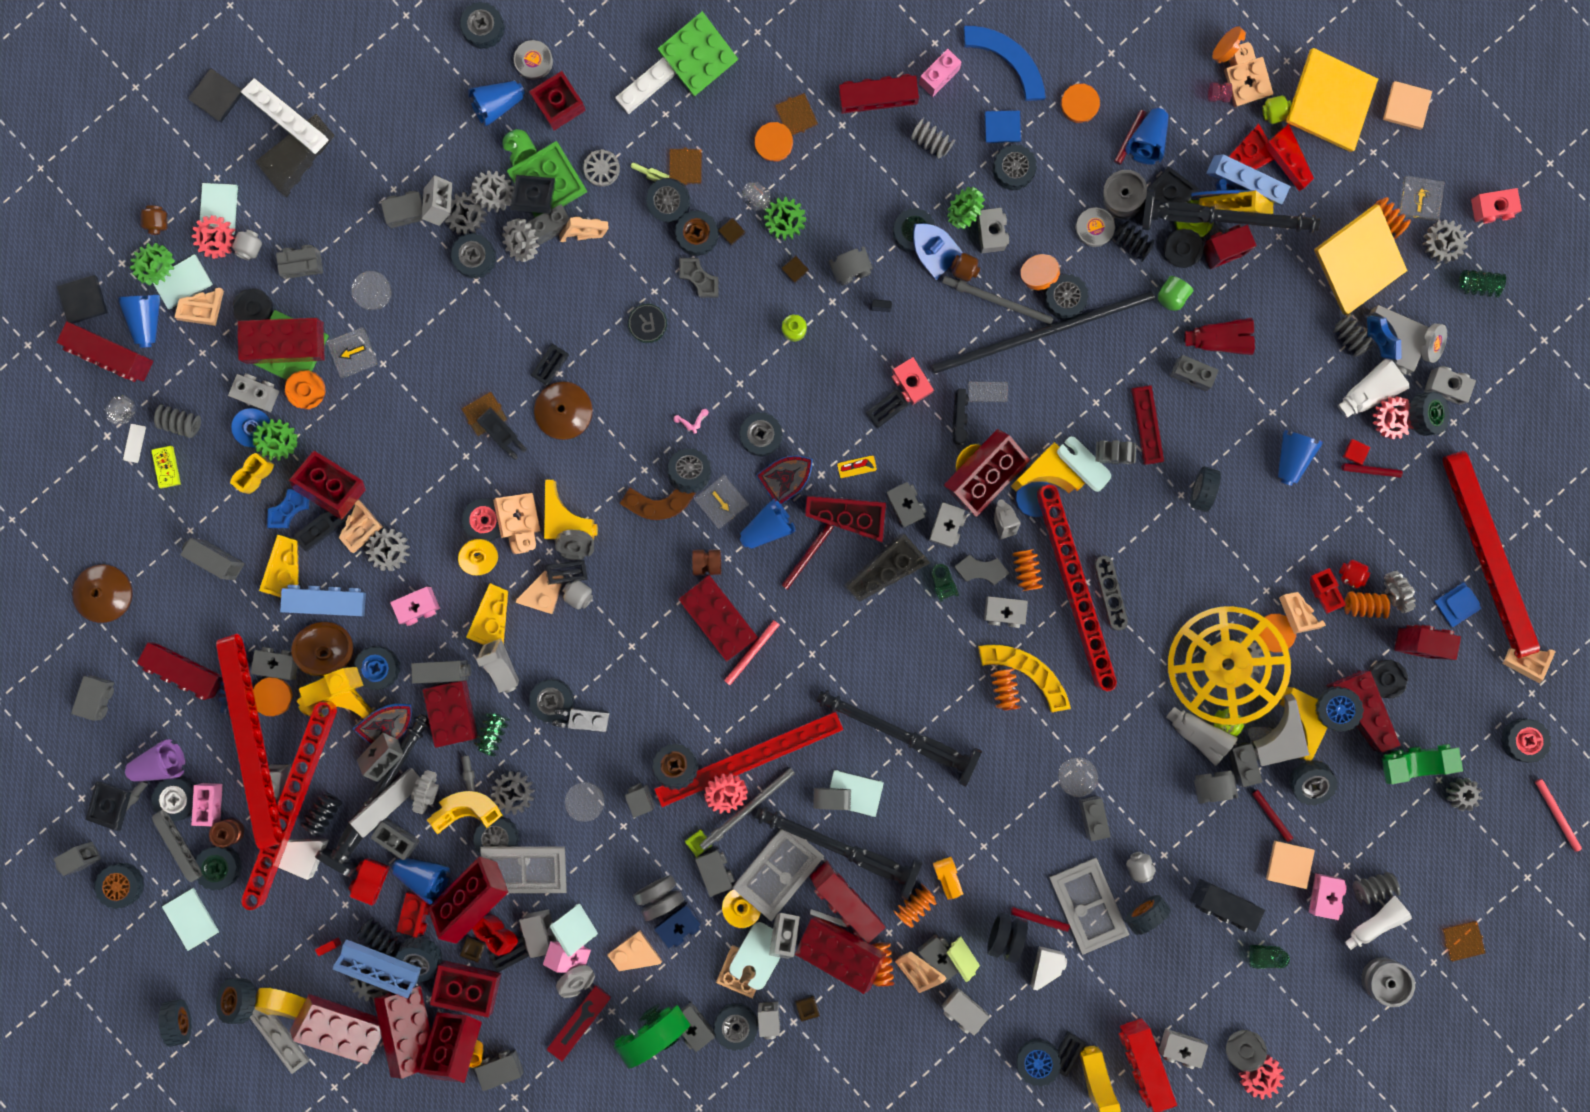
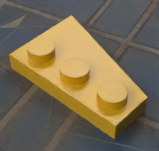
[259,535,299,597]
[466,583,508,645]

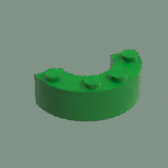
[1381,744,1463,784]
[614,1005,691,1069]

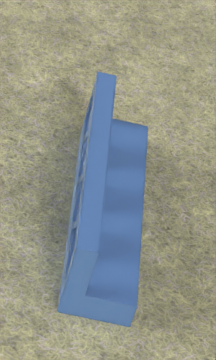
[333,939,421,998]

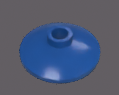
[231,408,270,448]

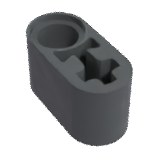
[813,788,851,810]

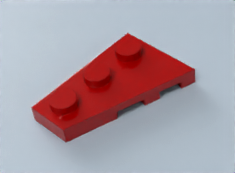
[1226,124,1275,187]
[1264,124,1314,191]

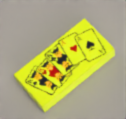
[152,446,181,488]

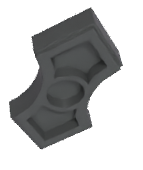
[679,258,719,298]
[954,555,1009,585]

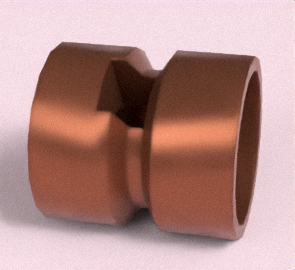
[692,549,721,575]
[209,818,245,848]

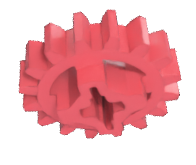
[192,215,236,259]
[1373,396,1414,439]
[704,773,748,813]
[1239,1055,1284,1099]

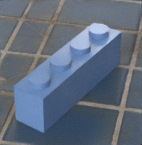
[1206,154,1291,205]
[280,585,366,616]

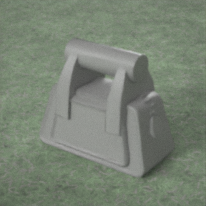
[994,499,1020,540]

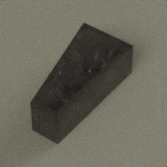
[255,113,335,198]
[844,533,930,602]

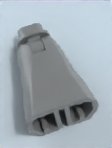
[1166,707,1238,766]

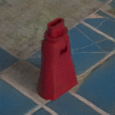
[1185,317,1255,355]

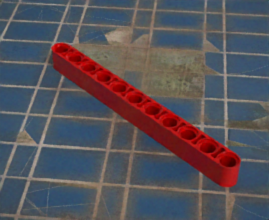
[1443,451,1540,659]
[1037,484,1117,691]
[216,634,283,850]
[241,701,337,910]

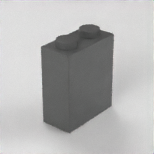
[180,538,245,580]
[411,660,471,683]

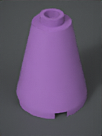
[125,739,185,781]

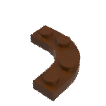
[620,488,696,521]

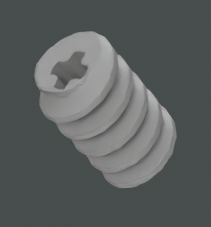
[911,118,956,159]

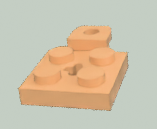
[1224,42,1273,107]
[493,493,540,554]

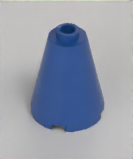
[468,81,525,126]
[1125,108,1169,165]
[118,295,160,348]
[1278,430,1323,486]
[740,499,796,549]
[392,858,450,904]

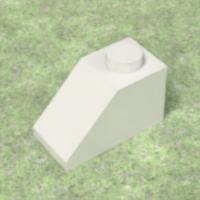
[1030,946,1067,990]

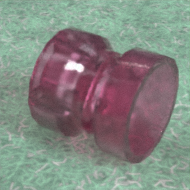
[1208,82,1232,103]

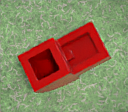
[1310,568,1346,614]

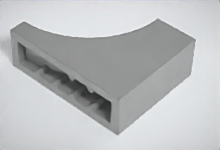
[1369,305,1429,375]
[476,639,519,693]
[1253,694,1309,766]

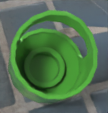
[502,129,537,166]
[1158,276,1194,311]

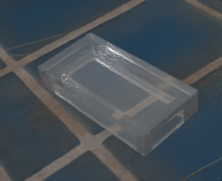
[968,382,1008,402]

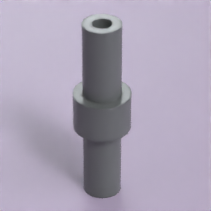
[461,755,476,792]
[126,781,148,812]

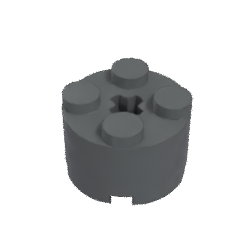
[828,246,873,286]
[1194,771,1238,804]

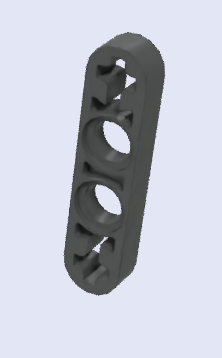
[1094,556,1128,630]
[152,810,202,882]

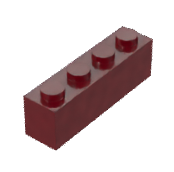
[839,74,919,114]
[137,642,223,700]

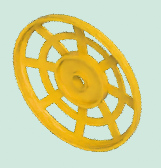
[1168,606,1291,725]

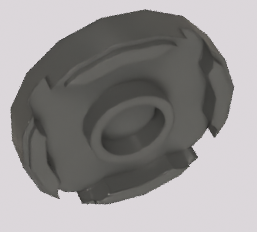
[555,530,595,560]
[1226,1030,1267,1072]

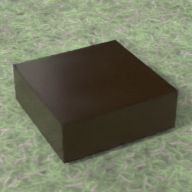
[718,218,746,246]
[782,256,809,284]
[460,936,486,963]
[795,996,820,1022]

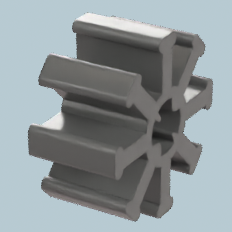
[1095,440,1136,465]

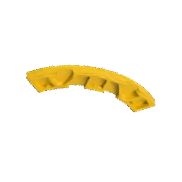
[978,645,1071,712]

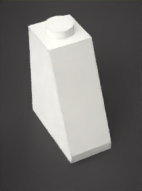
[265,839,329,880]

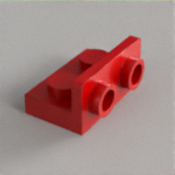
[396,892,431,938]

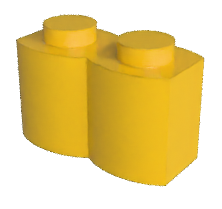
[230,453,274,494]

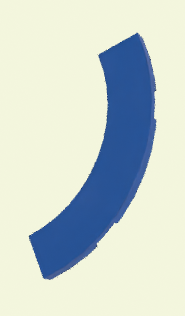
[964,26,1046,101]

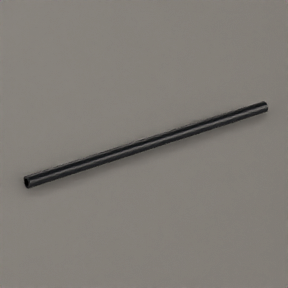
[931,291,1154,374]

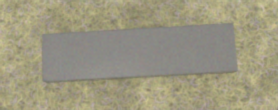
[349,768,421,838]
[250,1009,309,1074]

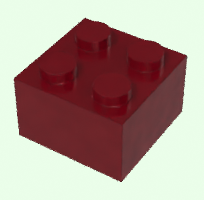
[529,71,586,131]
[1203,224,1257,270]

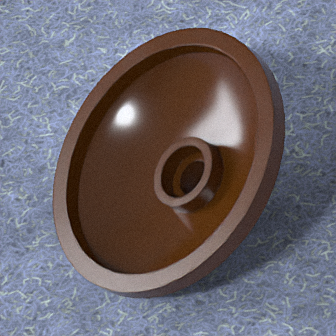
[534,382,593,440]
[72,564,132,623]
[291,622,353,676]

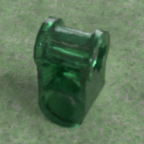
[930,564,959,602]
[1249,945,1290,969]

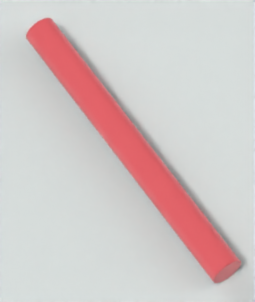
[724,620,779,685]
[1535,778,1582,852]

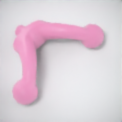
[673,409,708,434]

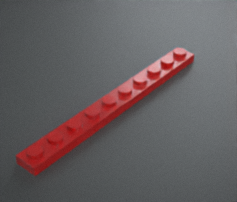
[654,711,843,807]

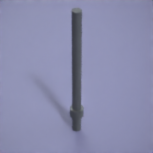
[942,276,1053,325]
[699,768,795,851]

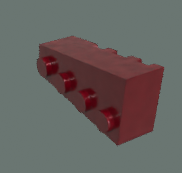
[805,495,886,542]
[1326,671,1400,753]
[810,860,886,943]

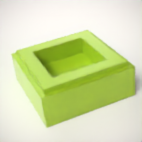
[685,829,713,857]

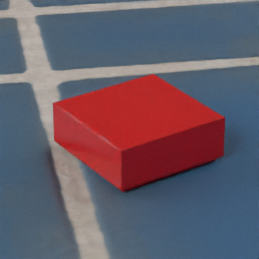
[1343,439,1371,465]
[315,937,341,956]

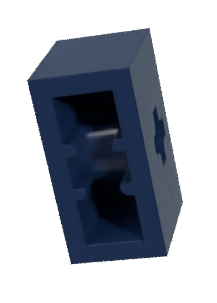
[654,902,702,949]

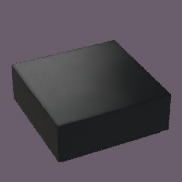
[871,299,892,312]

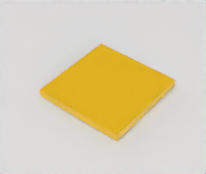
[1286,48,1378,152]
[1314,204,1407,315]

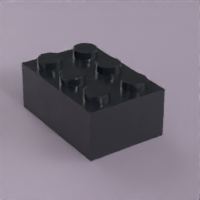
[1190,879,1265,933]

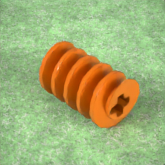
[1373,197,1411,239]
[1012,549,1043,591]
[1344,592,1391,619]
[991,668,1021,710]
[893,883,937,928]
[872,942,895,987]

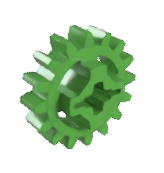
[947,187,985,229]
[764,197,806,241]
[130,243,175,286]
[253,419,297,461]

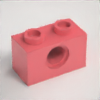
[1471,188,1522,224]
[891,357,934,405]

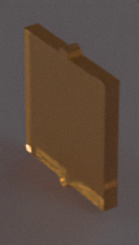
[775,93,818,135]
[670,147,702,185]
[462,392,508,437]
[1442,921,1486,962]

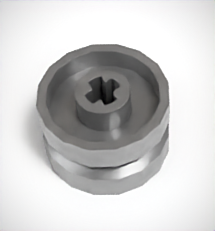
[1104,170,1147,219]
[633,875,684,921]
[1361,957,1415,1007]

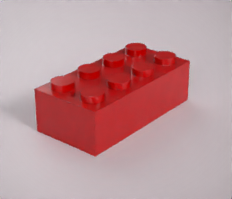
[1118,1018,1177,1112]

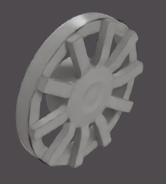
[583,149,620,187]

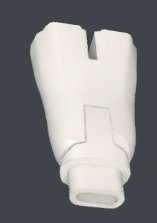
[1338,358,1410,418]
[1345,896,1412,950]

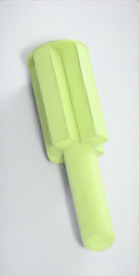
[631,163,669,182]

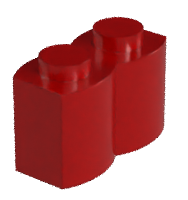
[349,858,390,906]
[472,915,518,956]

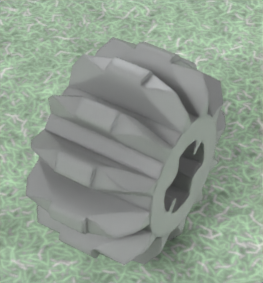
[1446,778,1483,811]

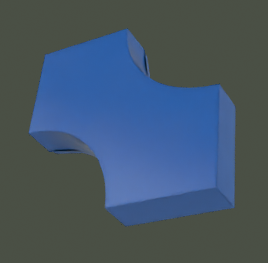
[1367,315,1402,360]
[267,489,309,529]

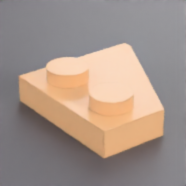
[559,217,609,242]
[175,288,224,326]
[339,499,383,553]
[516,571,564,614]
[1279,592,1326,634]
[1502,647,1556,683]
[608,930,662,971]
[895,952,946,993]

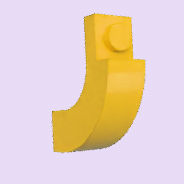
[427,791,502,834]
[255,988,306,1020]

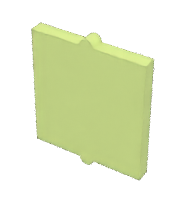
[947,936,980,982]

